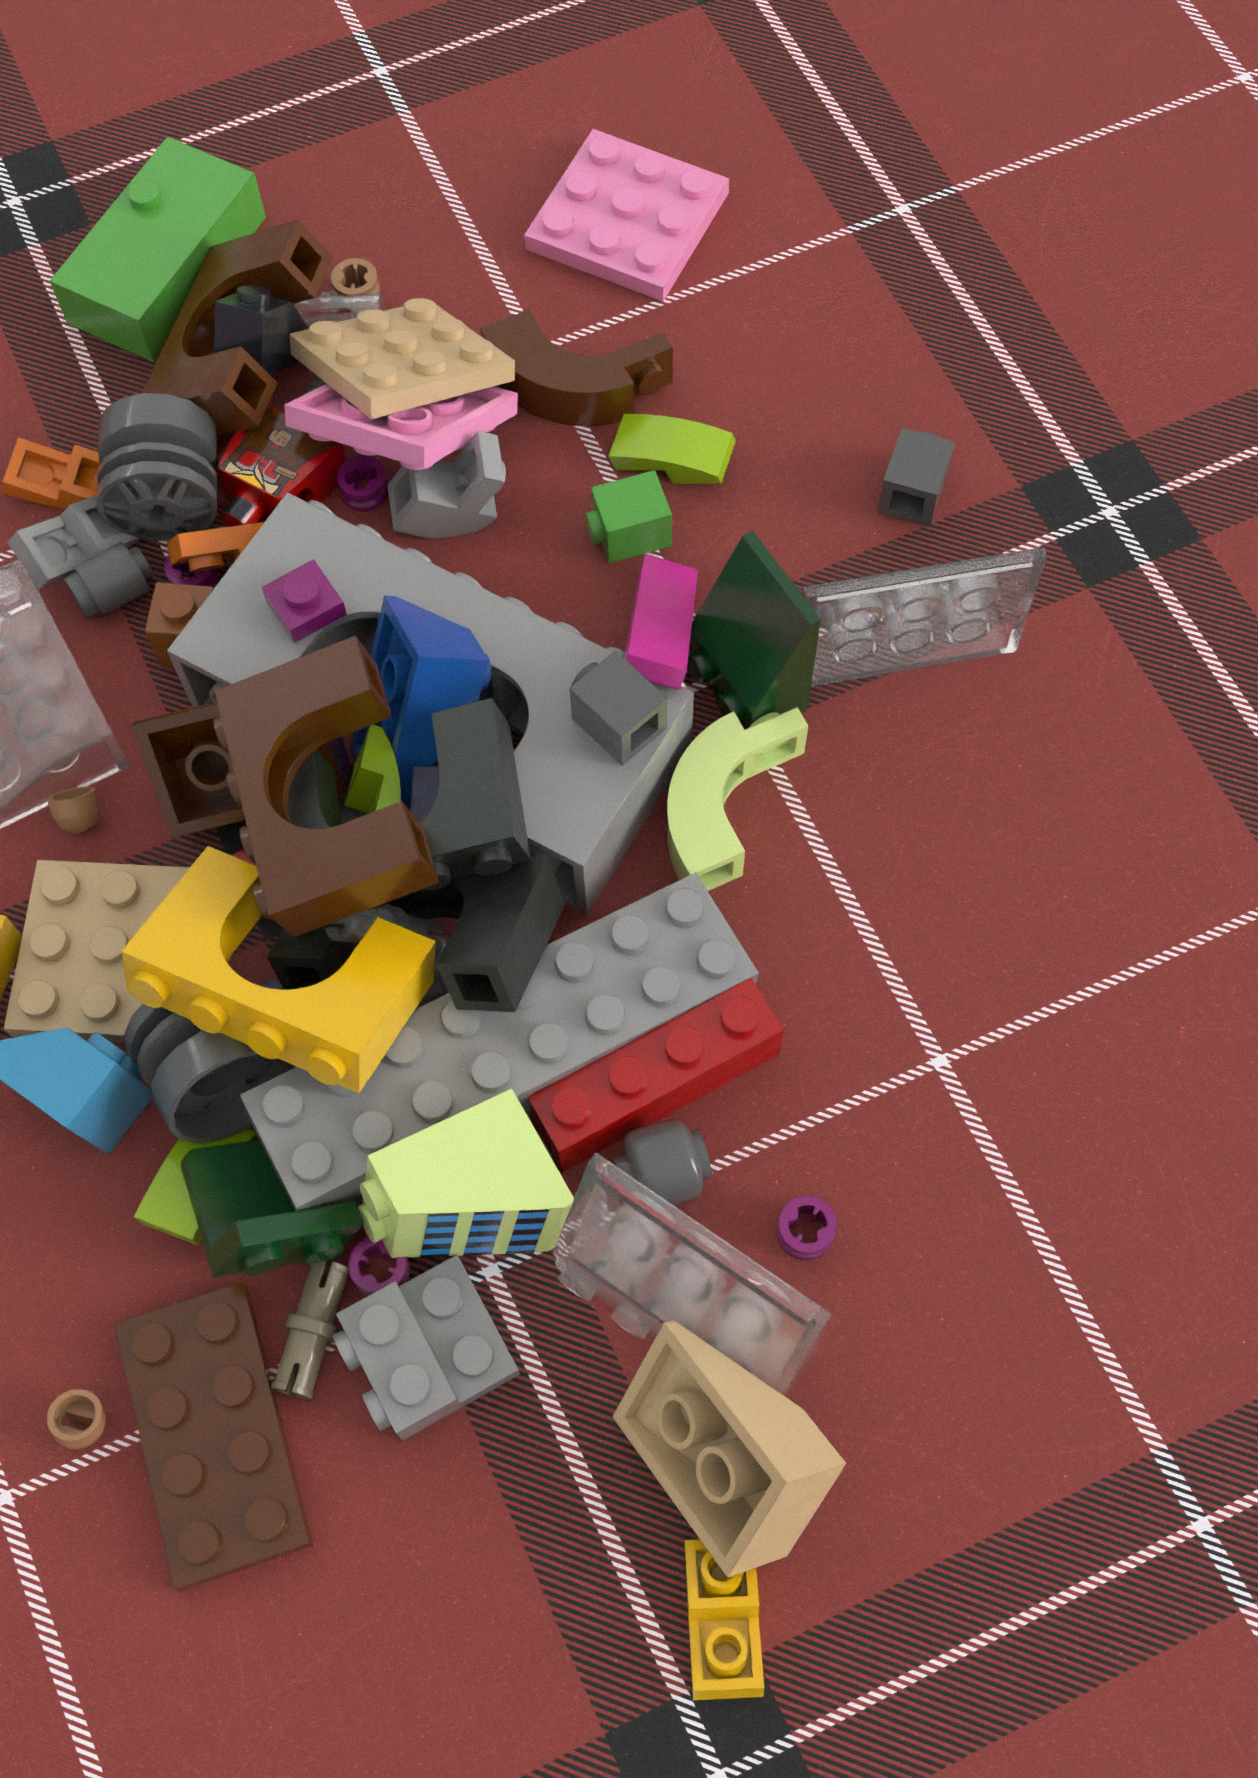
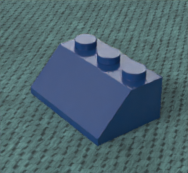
[350,595,491,815]

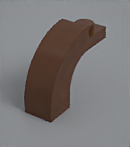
[480,310,673,426]

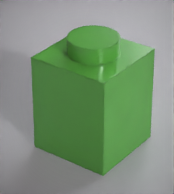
[584,470,672,564]

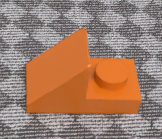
[167,522,264,572]

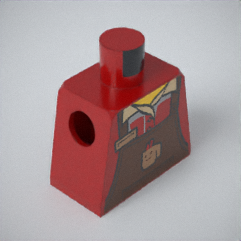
[217,405,346,527]

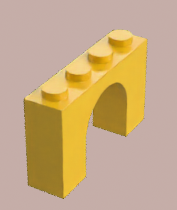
[121,846,436,1094]

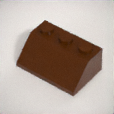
[131,702,353,838]

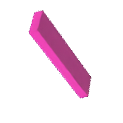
[624,554,698,690]

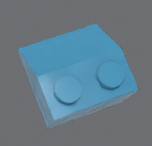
[0,1028,152,1154]

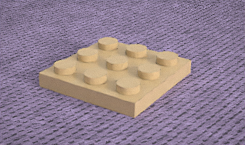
[289,298,515,419]
[4,860,190,1043]

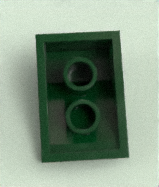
[687,530,821,730]

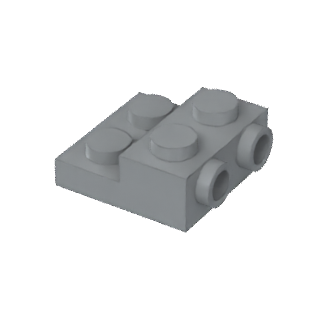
[332,1255,520,1441]

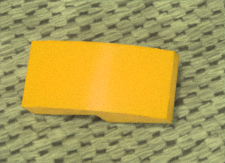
[685,1539,764,1701]

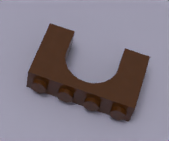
[142,219,333,436]
[213,636,439,937]

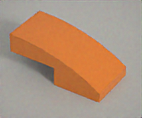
[1,437,100,509]

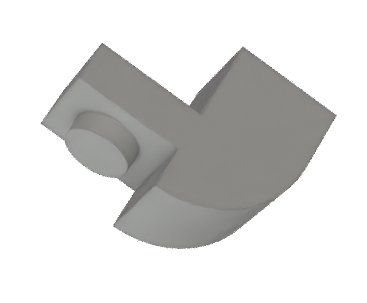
[388,431,506,539]

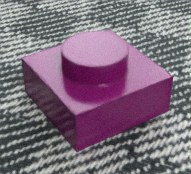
[261,559,347,643]

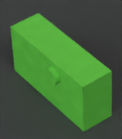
[50,137,266,362]

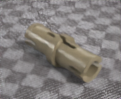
[270,1261,350,1400]

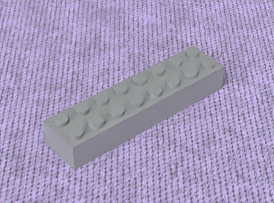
[240,872,759,1211]

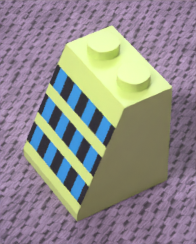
[358,1089,576,1258]

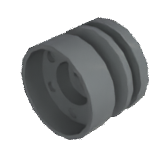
[97,393,217,541]
[124,1004,294,1143]

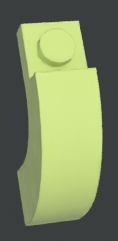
[667,707,808,891]

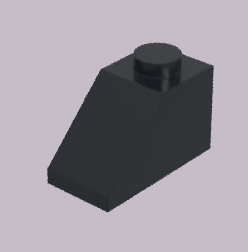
[214,286,309,375]

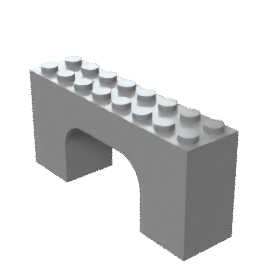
[167,492,694,915]

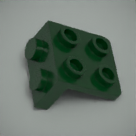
[181,1139,363,1278]

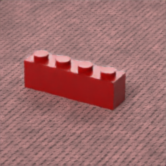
[528,978,784,1173]

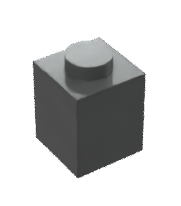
[877,428,955,527]
[569,650,668,766]

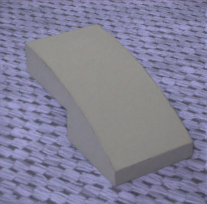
[8,495,140,590]

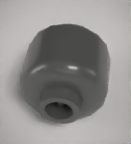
[612,1119,712,1212]

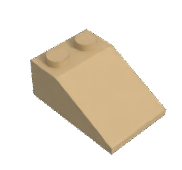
[613,1320,846,1578]

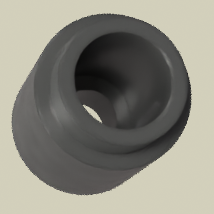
[64,542,154,619]

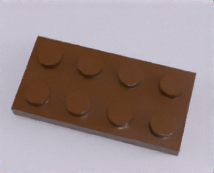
[114,1282,314,1591]

